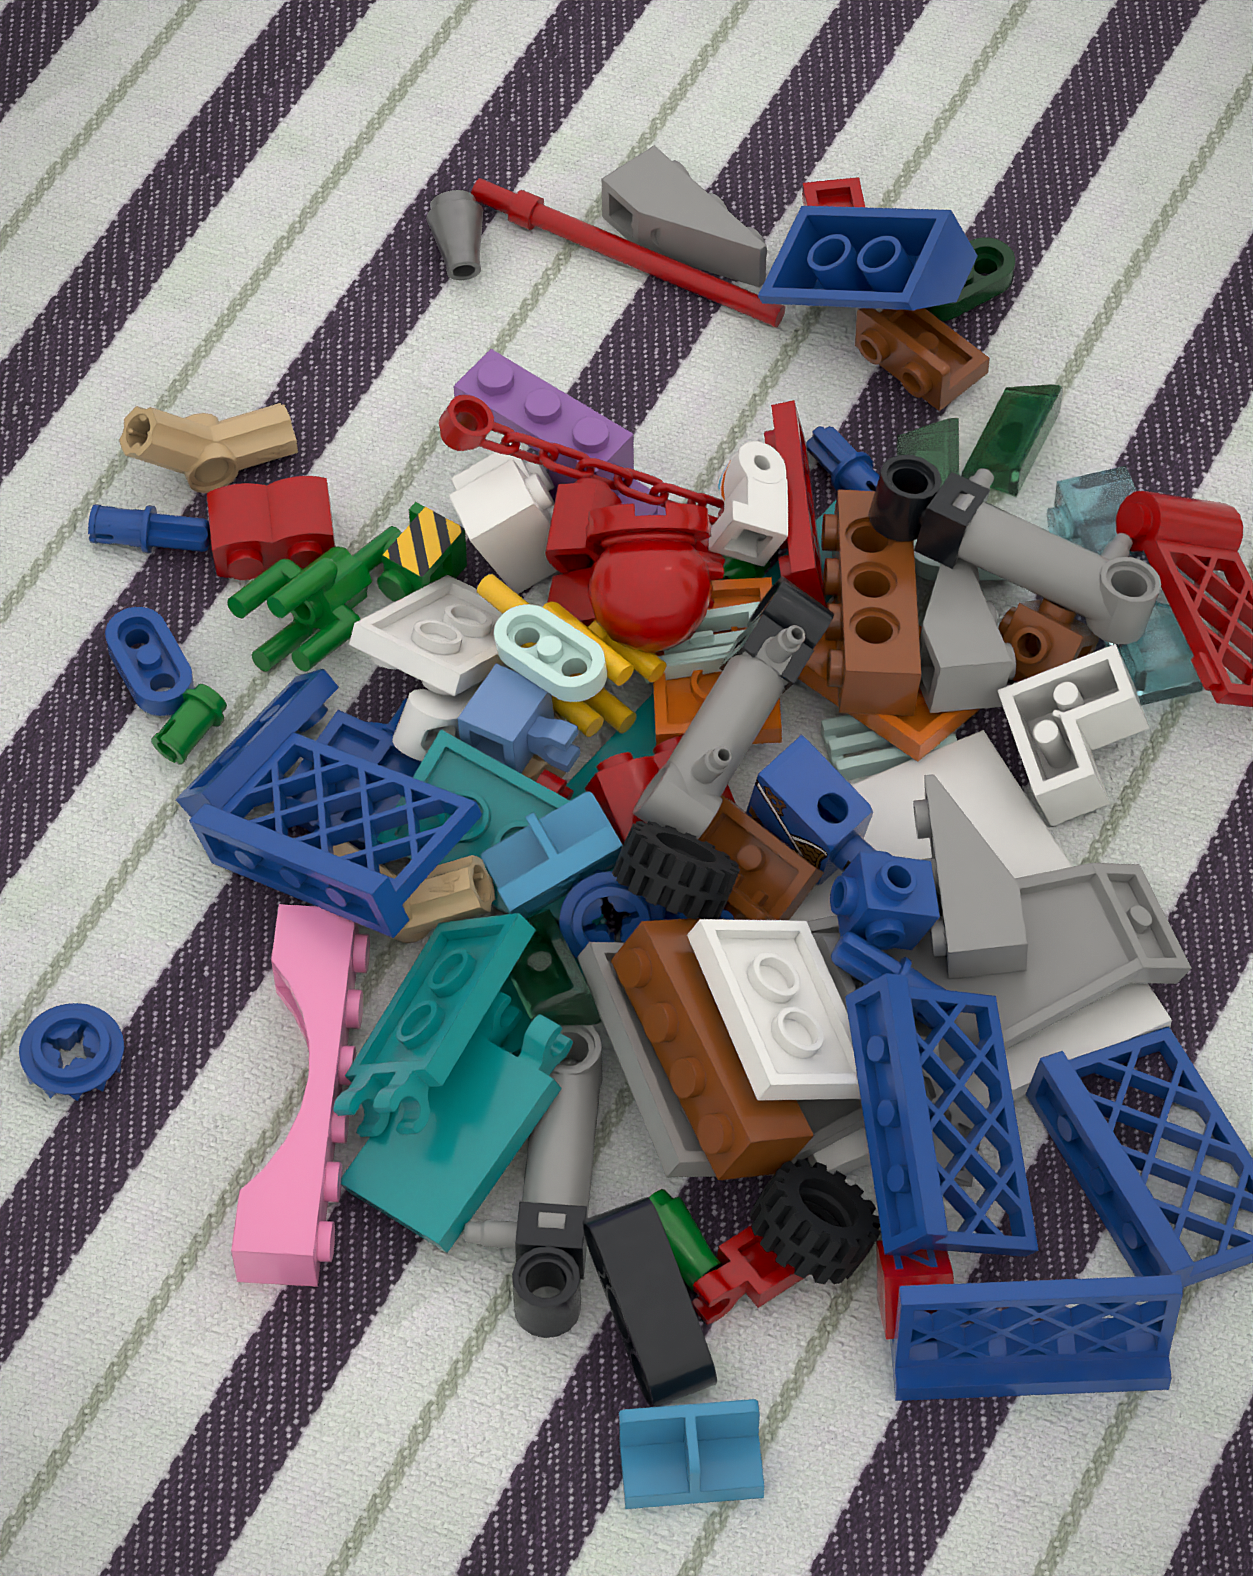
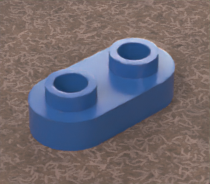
[105,607,195,716]

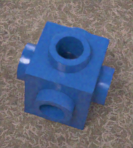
[830,851,940,950]

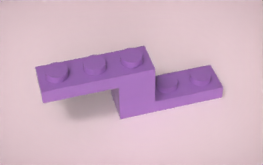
[453,349,724,556]

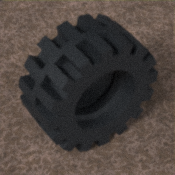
[612,821,740,920]
[750,1159,881,1284]

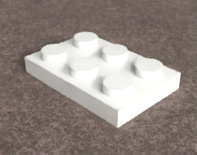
[349,575,507,697]
[687,919,861,1100]

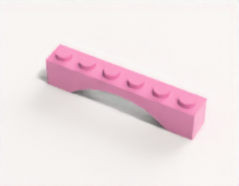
[231,904,370,1287]

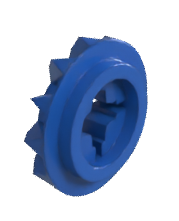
[559,869,664,958]
[19,1003,125,1101]

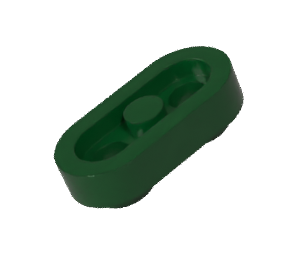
[925,237,1015,321]

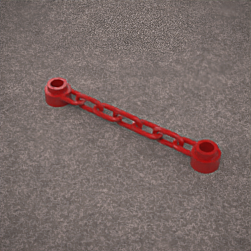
[439,395,724,525]

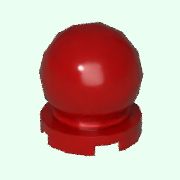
[585,503,713,653]

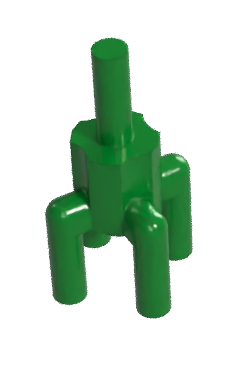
[227,526,402,672]

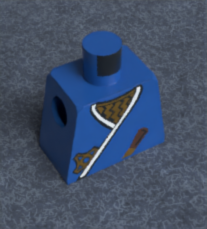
[746,734,877,885]

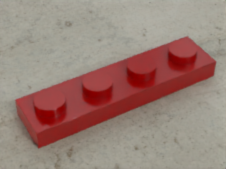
[764,400,827,607]

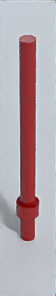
[471,178,785,327]

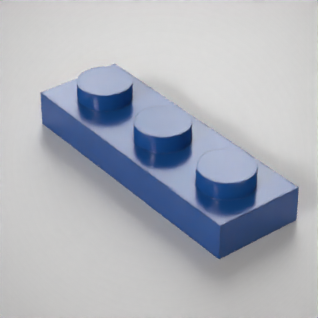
[175,669,339,818]

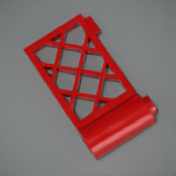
[1116,491,1253,707]

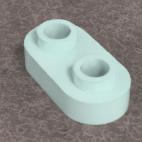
[494,604,607,702]

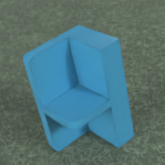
[481,792,623,918]
[619,1399,764,1509]

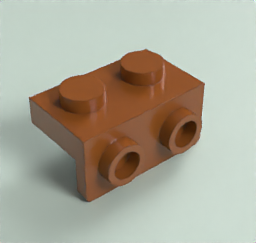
[855,308,990,411]
[698,795,824,920]

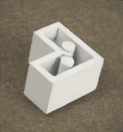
[449,443,557,594]
[997,644,1150,827]

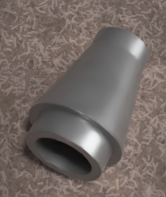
[426,190,483,280]

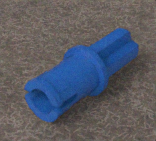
[806,426,880,491]
[88,504,211,554]
[831,932,946,1030]

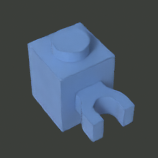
[457,664,580,773]

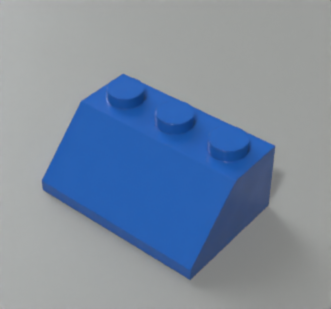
[758,206,977,310]

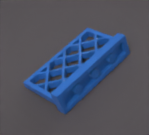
[189,732,482,938]
[845,973,1039,1257]
[1025,1026,1253,1289]
[890,1275,1183,1401]

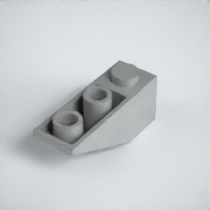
[601,145,767,287]
[919,559,1016,713]
[913,774,1028,979]

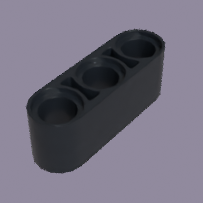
[582,1197,717,1407]

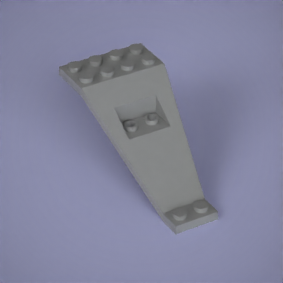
[577,863,1191,1178]

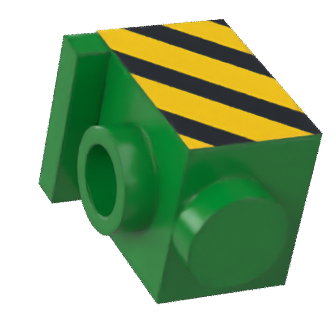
[377,502,467,602]

